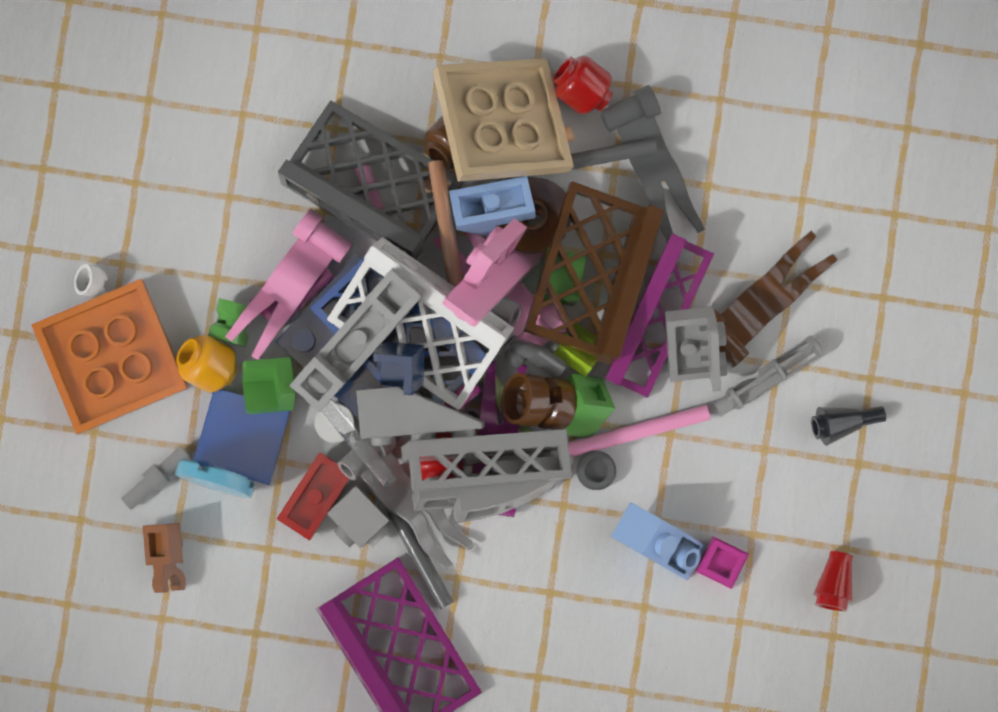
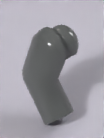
[505,339,566,378]

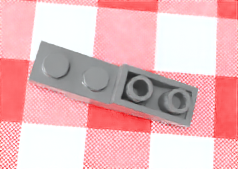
[412,451,574,523]

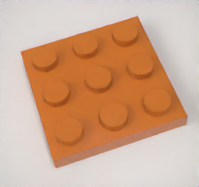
[31,279,189,435]

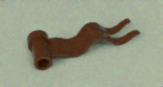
[714,230,838,368]

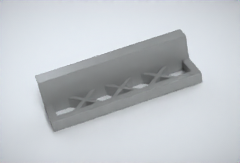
[401,429,572,491]

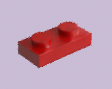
[276,452,350,541]

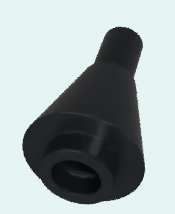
[811,406,886,446]

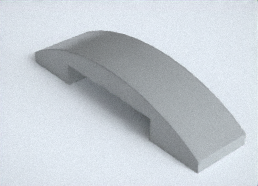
[289,268,423,412]

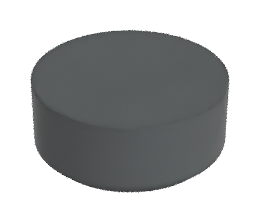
[576,451,616,490]

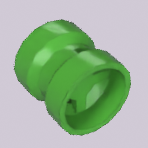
[208,298,254,347]

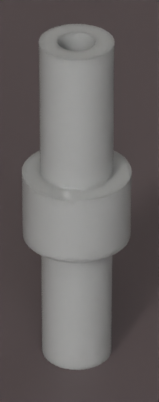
[121,446,191,510]

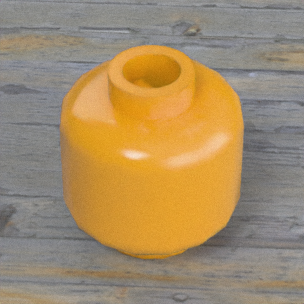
[176,334,237,393]

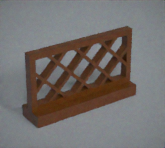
[523,181,664,365]

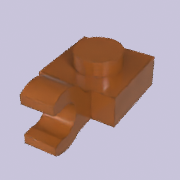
[143,523,186,593]

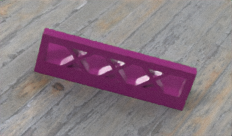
[605,233,714,398]

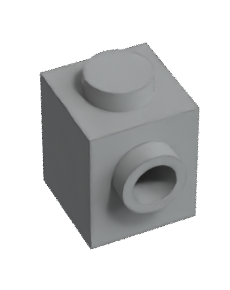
[327,486,391,548]

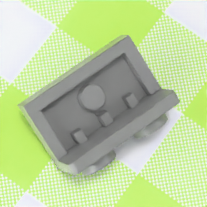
[665,306,727,392]

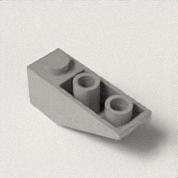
[356,386,485,446]

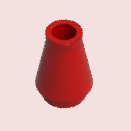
[813,551,853,612]

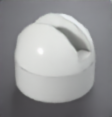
[74,264,108,297]

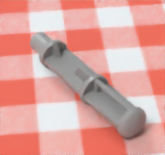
[713,336,823,417]

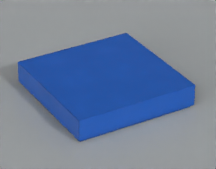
[194,390,291,485]

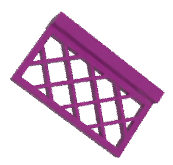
[316,557,482,712]

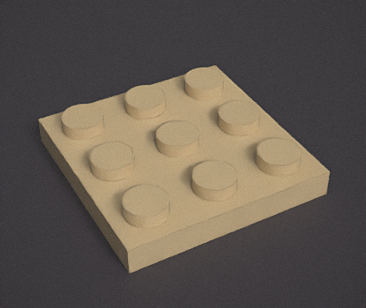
[432,58,574,182]

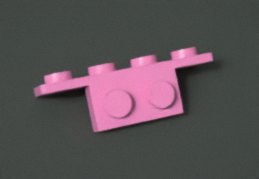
[443,218,544,327]

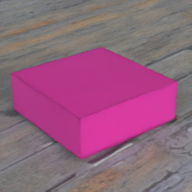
[695,536,749,589]

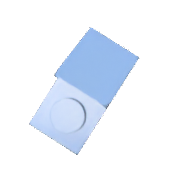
[449,176,535,237]

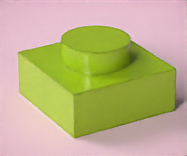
[554,323,597,377]

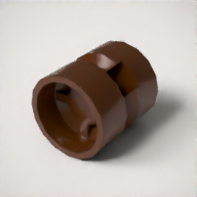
[501,372,577,430]

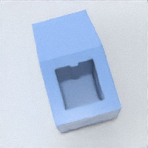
[611,502,707,581]

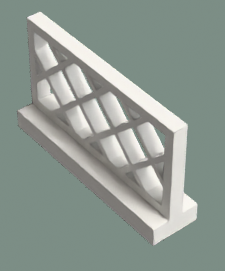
[327,237,515,411]

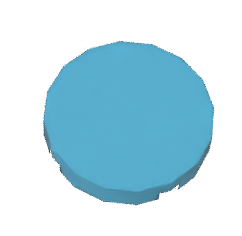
[175,459,256,498]

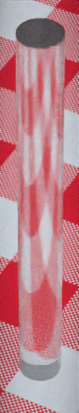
[292,364,397,487]

